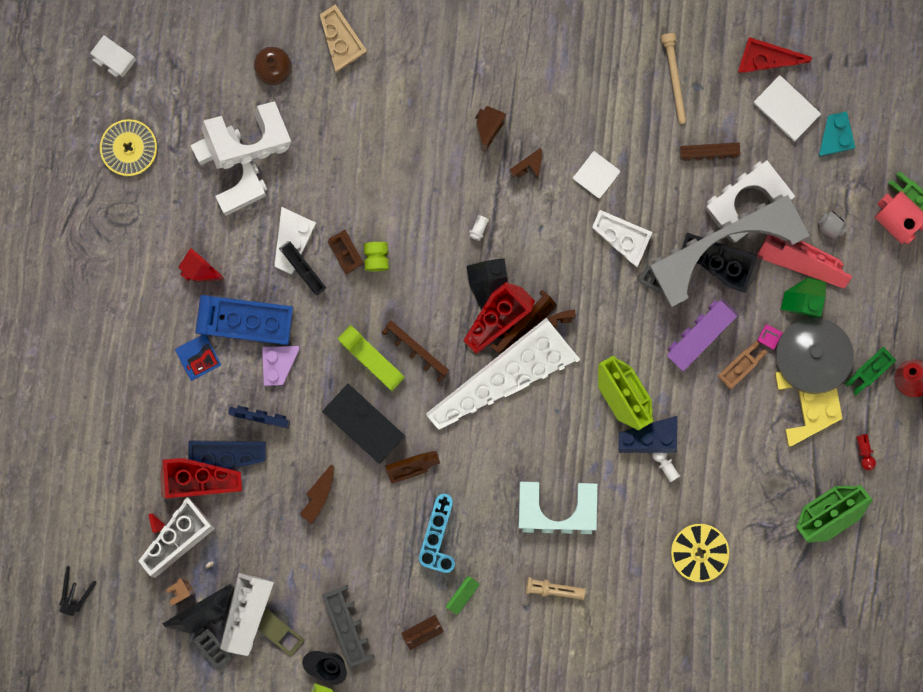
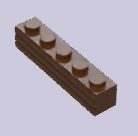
[679,142,741,161]

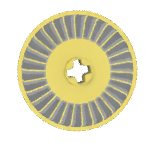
[100,119,157,176]

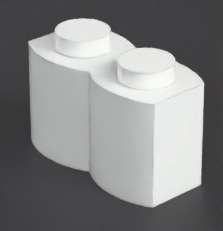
[90,35,136,78]

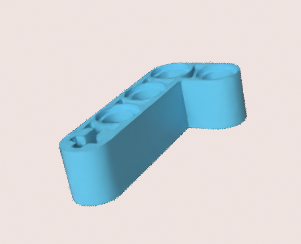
[419,494,455,573]

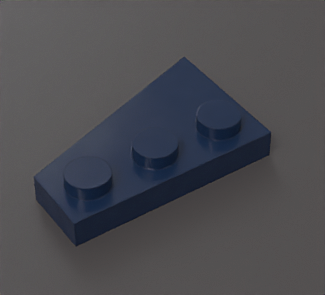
[228,406,290,429]
[618,416,678,453]

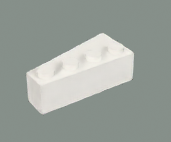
[220,573,274,656]

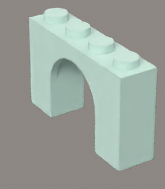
[518,482,597,534]

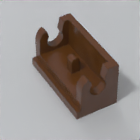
[328,230,364,275]

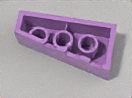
[667,298,739,371]

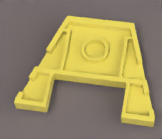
[775,372,842,447]

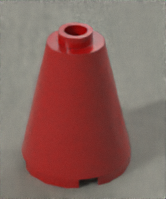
[894,359,923,397]

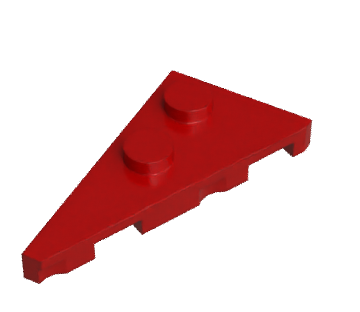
[737,37,812,73]

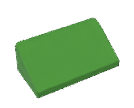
[446,576,479,614]

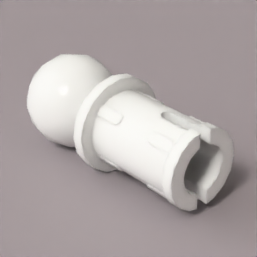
[652,453,680,482]

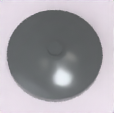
[776,318,854,394]

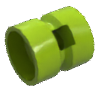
[364,242,389,272]

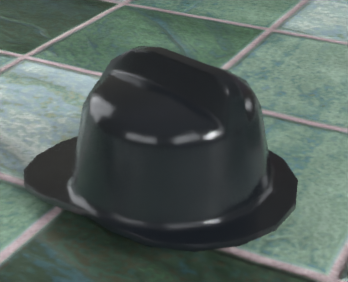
[302,651,347,685]

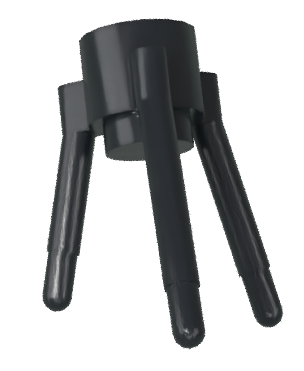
[59,566,96,616]

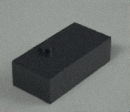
[322,383,405,464]

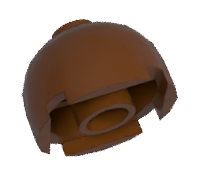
[254,47,292,85]

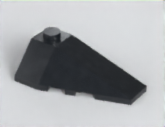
[681,233,763,293]
[466,258,514,339]

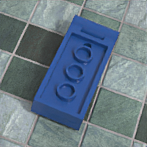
[195,295,294,346]

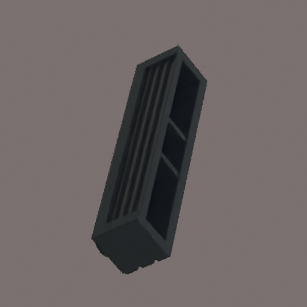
[279,241,326,296]

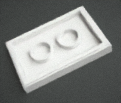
[753,75,821,142]

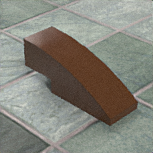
[300,465,335,524]

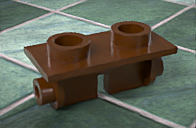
[401,615,444,650]

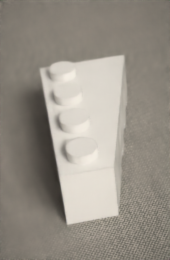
[139,497,215,578]

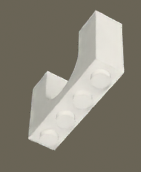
[201,101,291,169]
[190,125,268,216]
[705,161,795,245]

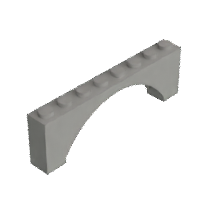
[649,194,810,308]

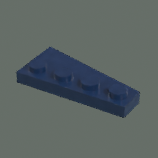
[188,440,266,469]

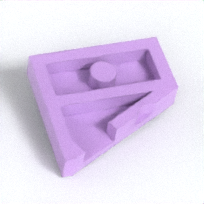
[262,346,300,386]

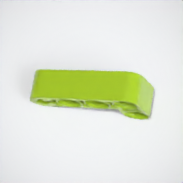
[337,325,405,391]

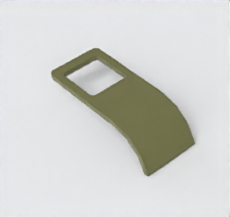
[258,608,304,656]

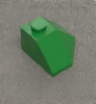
[780,277,826,318]

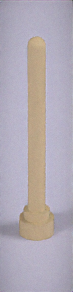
[661,33,686,124]

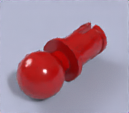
[856,434,876,471]

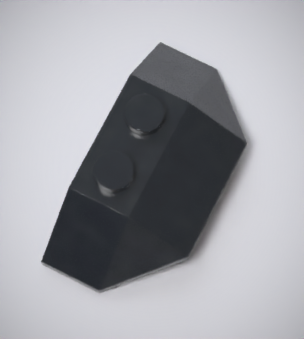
[162,583,234,635]

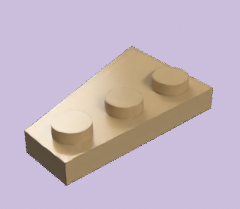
[320,4,367,73]

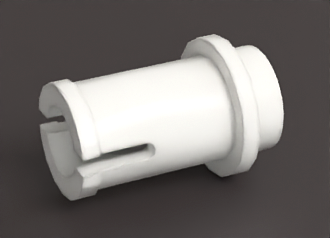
[469,215,489,241]

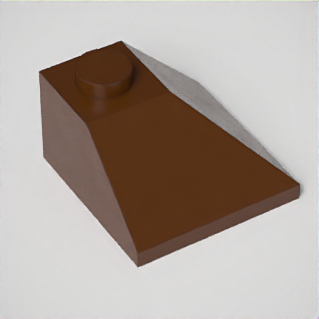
[475,106,506,153]

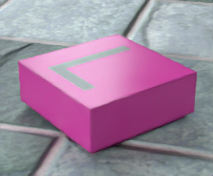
[757,324,783,350]

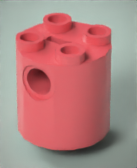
[874,190,923,244]

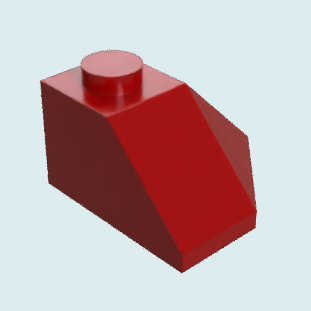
[178,248,224,282]

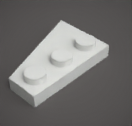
[274,207,316,275]
[592,210,652,268]

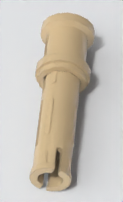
[526,577,585,600]

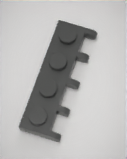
[322,585,375,668]

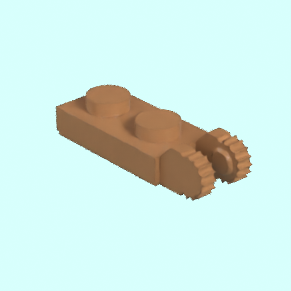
[717,340,767,390]

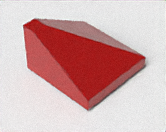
[148,513,166,533]

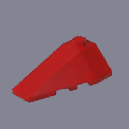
[463,282,535,354]

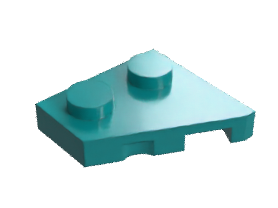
[818,111,856,157]

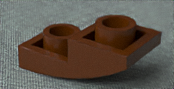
[547,309,576,329]

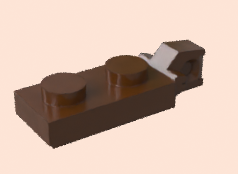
[385,451,440,484]

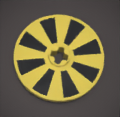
[671,524,729,582]

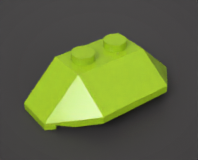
[598,356,653,430]

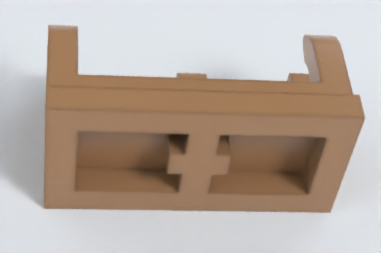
[166,577,195,606]

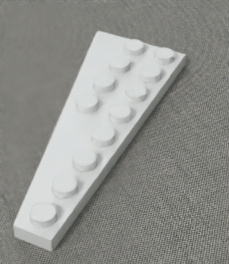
[426,318,580,429]

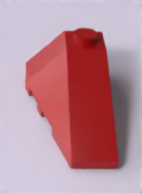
[160,458,242,499]

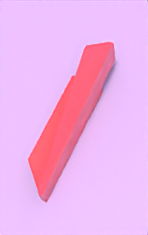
[757,234,852,288]

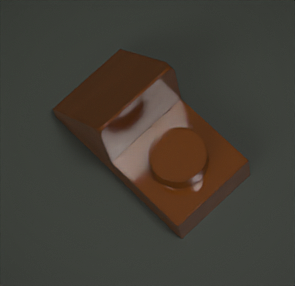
[509,148,542,180]

